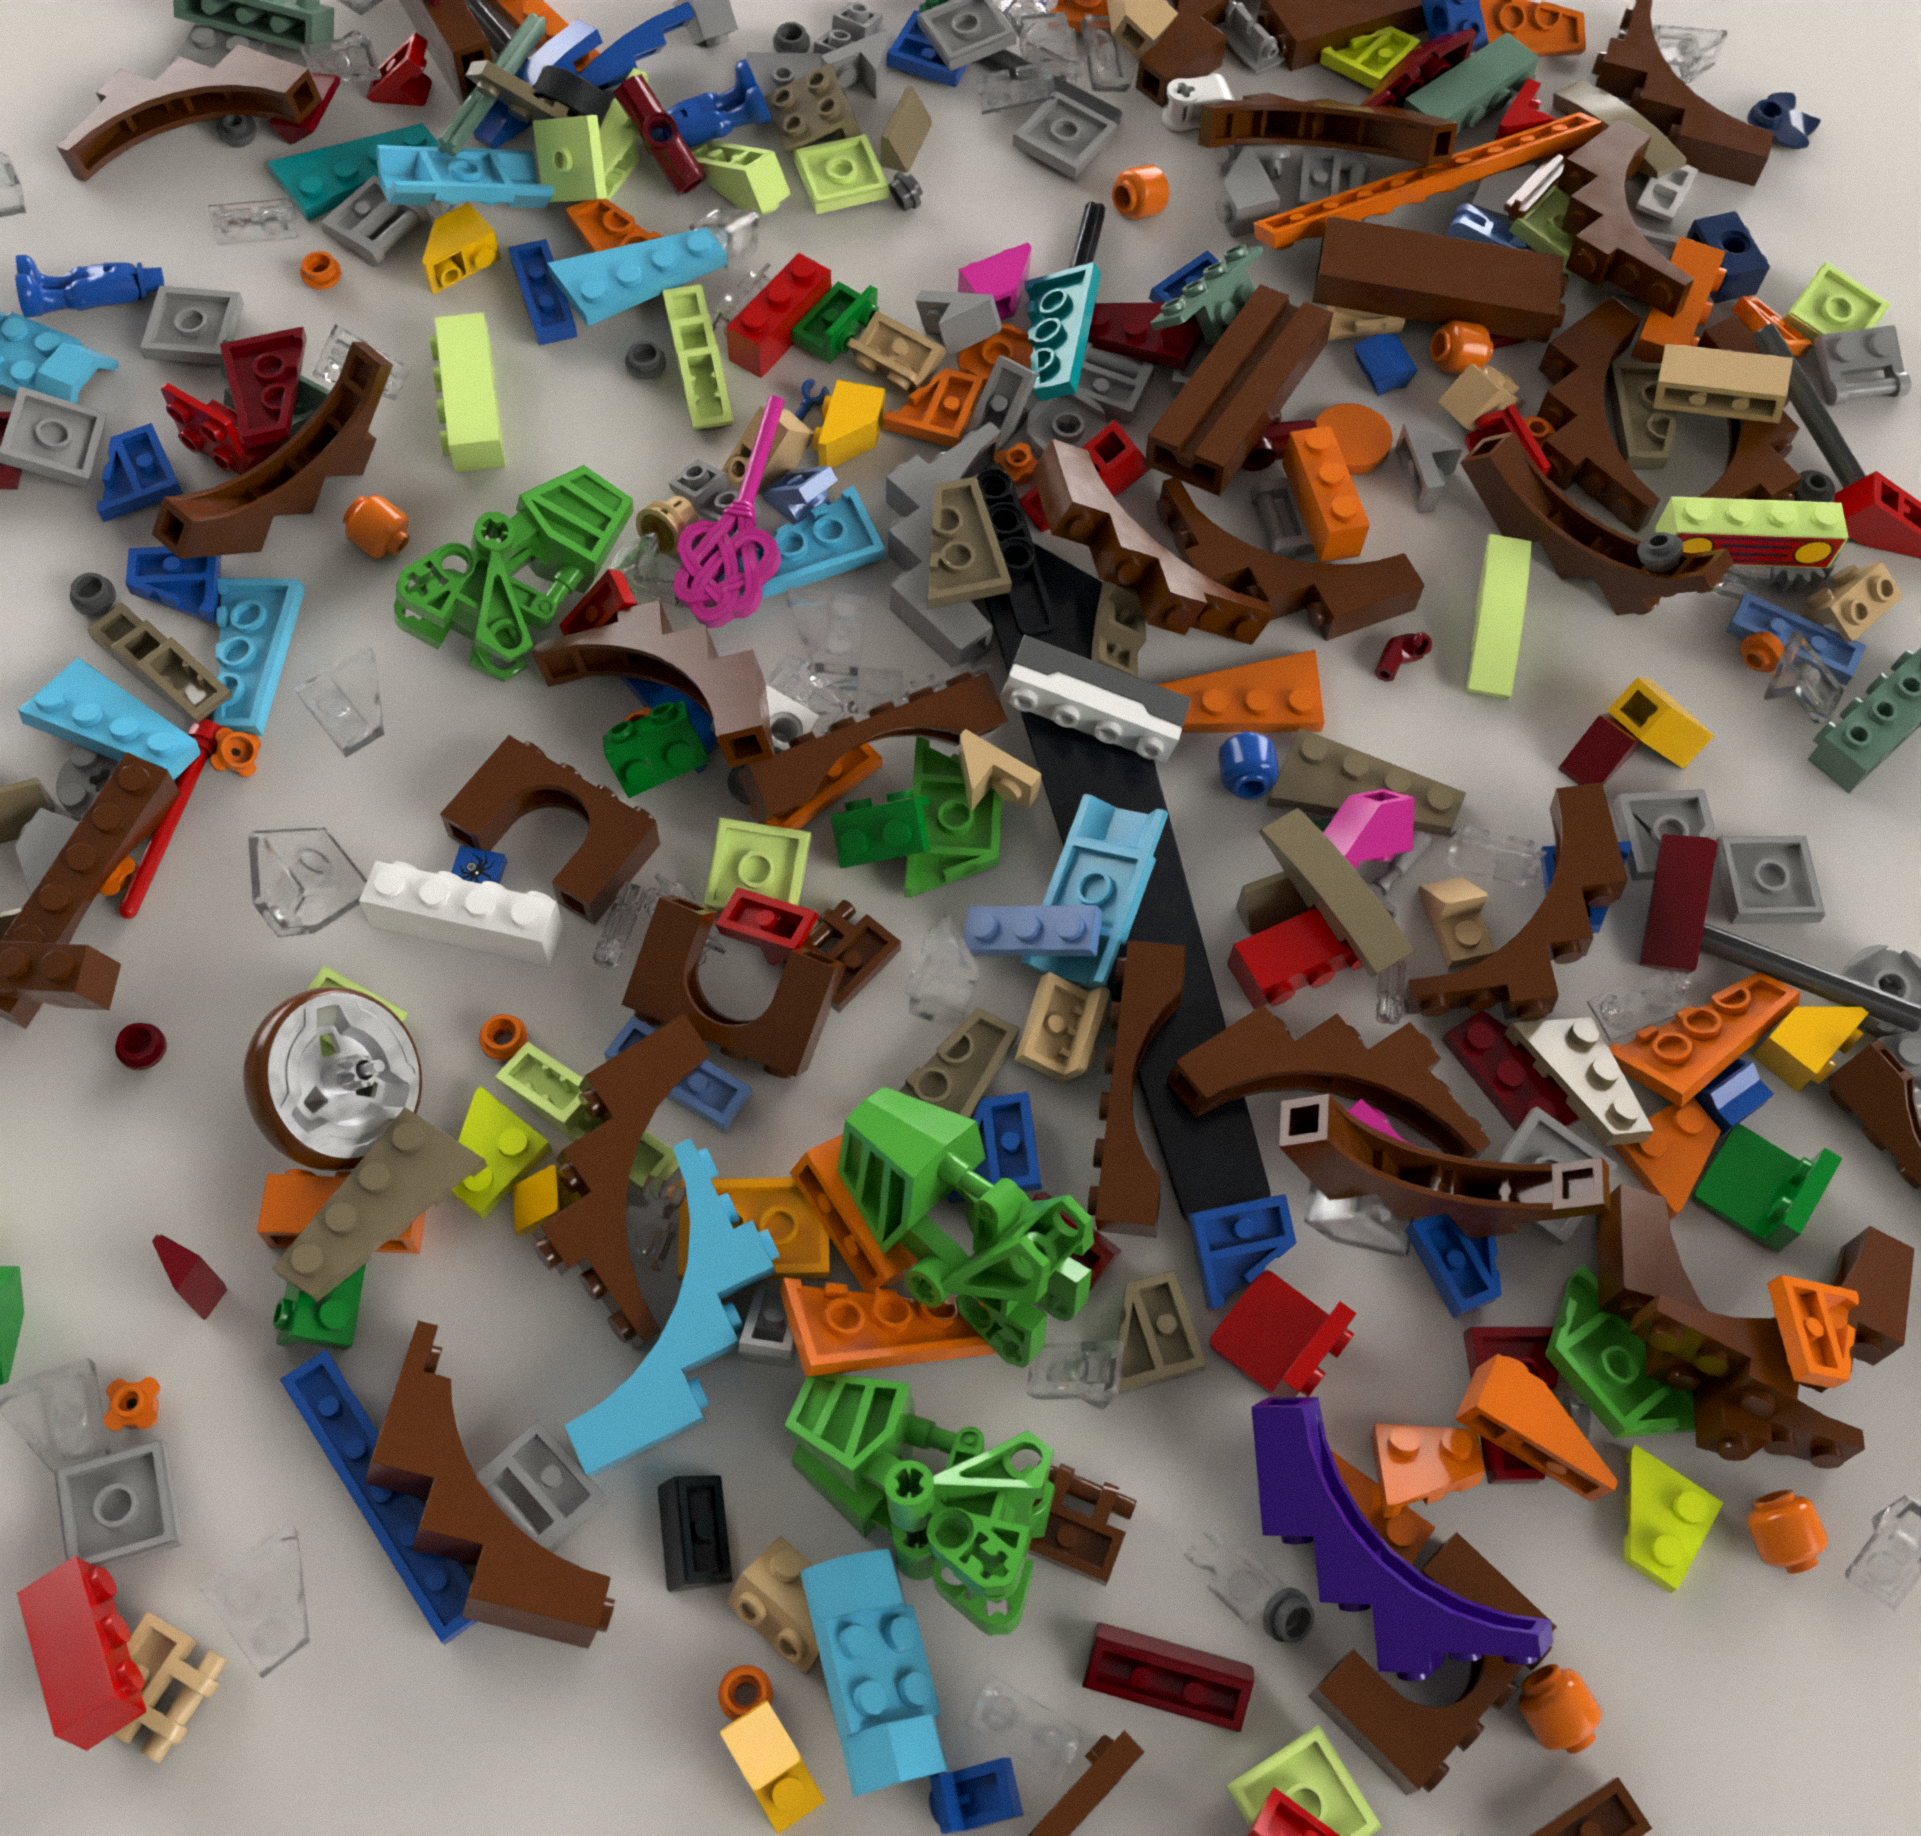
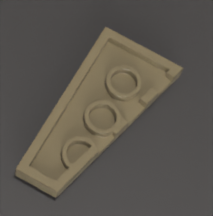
[1266,728,1466,836]
[898,1007,1020,1119]

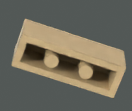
[1653,344,1793,423]

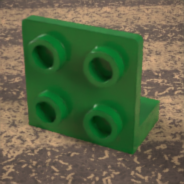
[1692,1123,1843,1253]

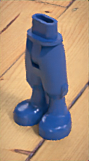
[642,59,772,155]
[15,255,165,318]

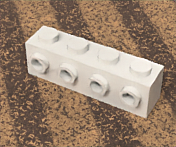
[359,860,564,966]

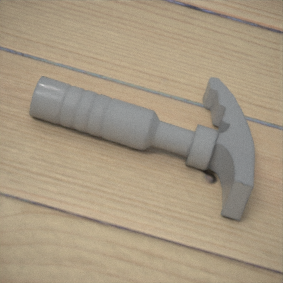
[1359,831,1432,919]

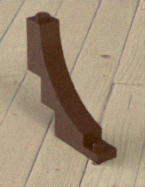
[365,1320,615,1649]

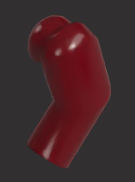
[1374,632,1432,682]

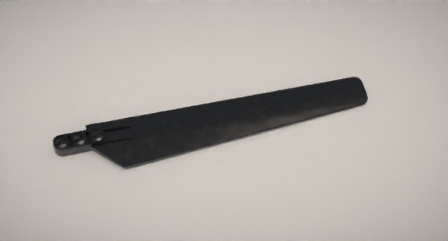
[977,468,1271,1223]

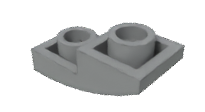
[813,2,882,55]
[668,459,762,537]

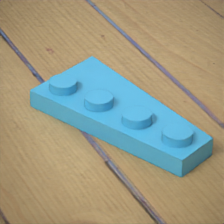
[547,227,728,327]
[716,485,885,599]
[213,578,305,736]
[18,657,200,780]

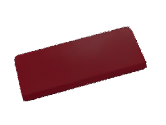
[1639,834,1718,976]
[1082,1622,1254,1733]

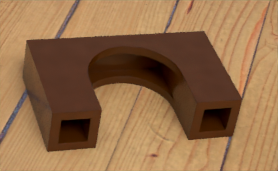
[440,735,660,925]
[621,895,847,1079]
[1308,1532,1557,1795]

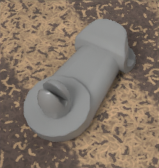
[1215,144,1291,180]

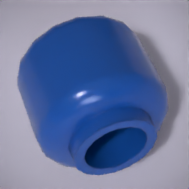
[1218,731,1279,799]

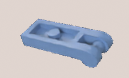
[1447,203,1537,252]

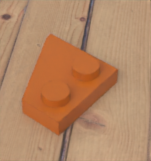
[1732,296,1814,357]
[883,368,984,447]
[1612,1097,1721,1220]
[1767,1275,1859,1389]
[1371,1423,1485,1518]

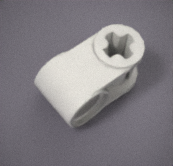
[1161,74,1235,132]

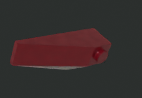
[1359,28,1477,108]

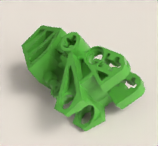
[393,465,634,682]
[837,1087,1094,1368]
[784,1373,1055,1636]

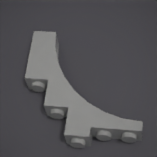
[886,421,1002,674]

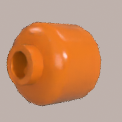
[1112,165,1169,220]
[1430,320,1493,375]
[343,495,410,559]
[1746,1489,1828,1574]
[1518,1664,1602,1754]

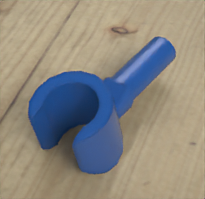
[795,379,829,422]

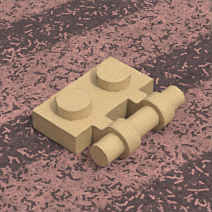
[112,1611,229,1763]

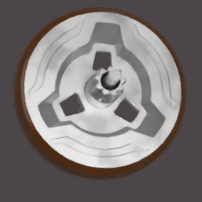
[243,987,422,1171]

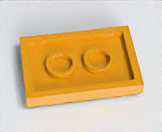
[677,1177,830,1282]

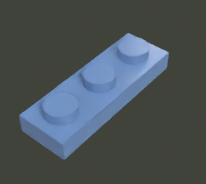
[1726,592,1867,686]
[961,905,1103,956]
[604,1016,752,1132]

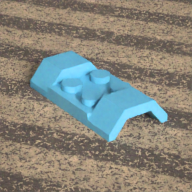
[376,145,554,208]
[0,311,119,404]
[1021,794,1168,989]
[800,1549,949,1797]

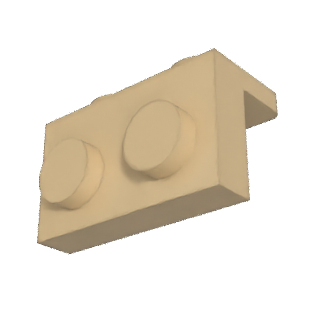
[846,310,946,392]
[1797,561,1902,642]
[1015,972,1110,1083]
[727,1536,820,1673]

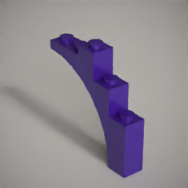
[1251,1397,1553,1681]

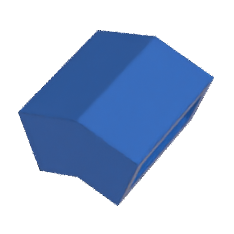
[1354,334,1418,396]
[1694,1059,1774,1136]

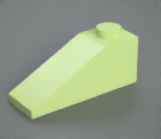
[691,140,791,215]

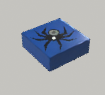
[451,846,507,884]

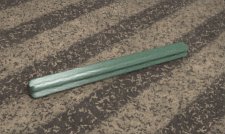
[438,13,547,157]

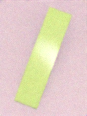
[599,68,649,200]
[662,284,733,430]
[1465,534,1532,700]
[495,1041,679,1199]

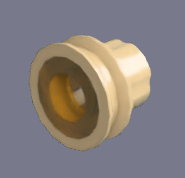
[635,495,698,557]

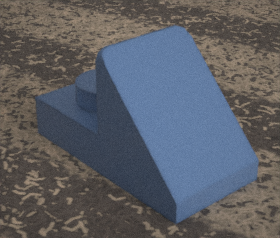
[760,465,838,525]

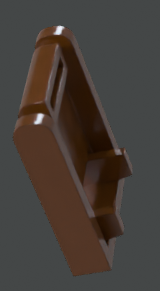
[1028,1730,1145,1836]

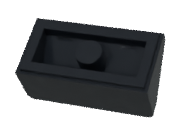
[658,1475,733,1592]

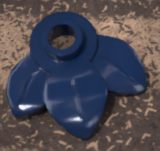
[1747,92,1821,149]

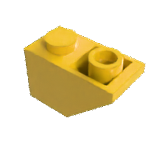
[422,202,500,295]
[812,380,885,469]
[1607,677,1715,769]
[1752,1007,1869,1092]

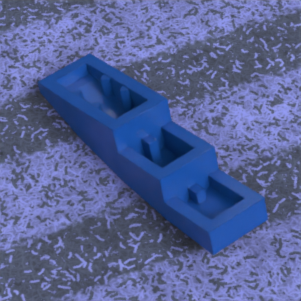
[579,1,694,91]
[473,19,603,149]

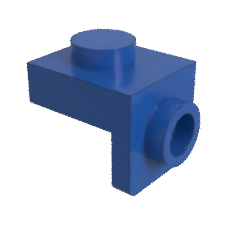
[929,1757,1024,1835]

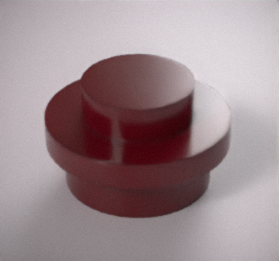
[115,1023,167,1070]

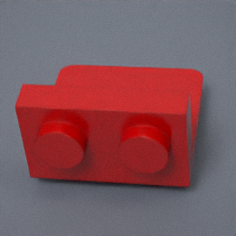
[1209,1270,1357,1397]

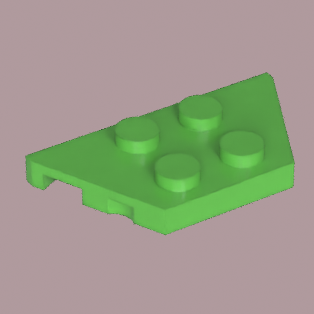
[905,737,1002,898]
[1545,1264,1695,1438]

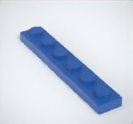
[280,1349,478,1645]

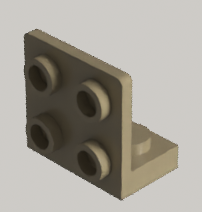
[764,63,863,154]

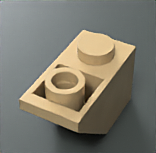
[1107,0,1178,61]
[1438,363,1525,431]
[721,405,814,496]

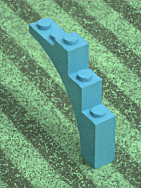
[564,1138,780,1478]

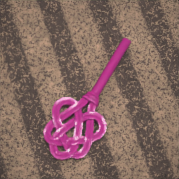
[673,395,785,629]

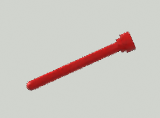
[118,719,223,919]

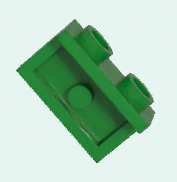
[791,281,879,364]
[603,700,710,799]
[830,789,931,869]
[273,1263,366,1350]

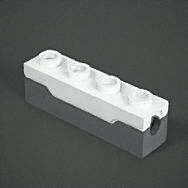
[999,634,1191,763]

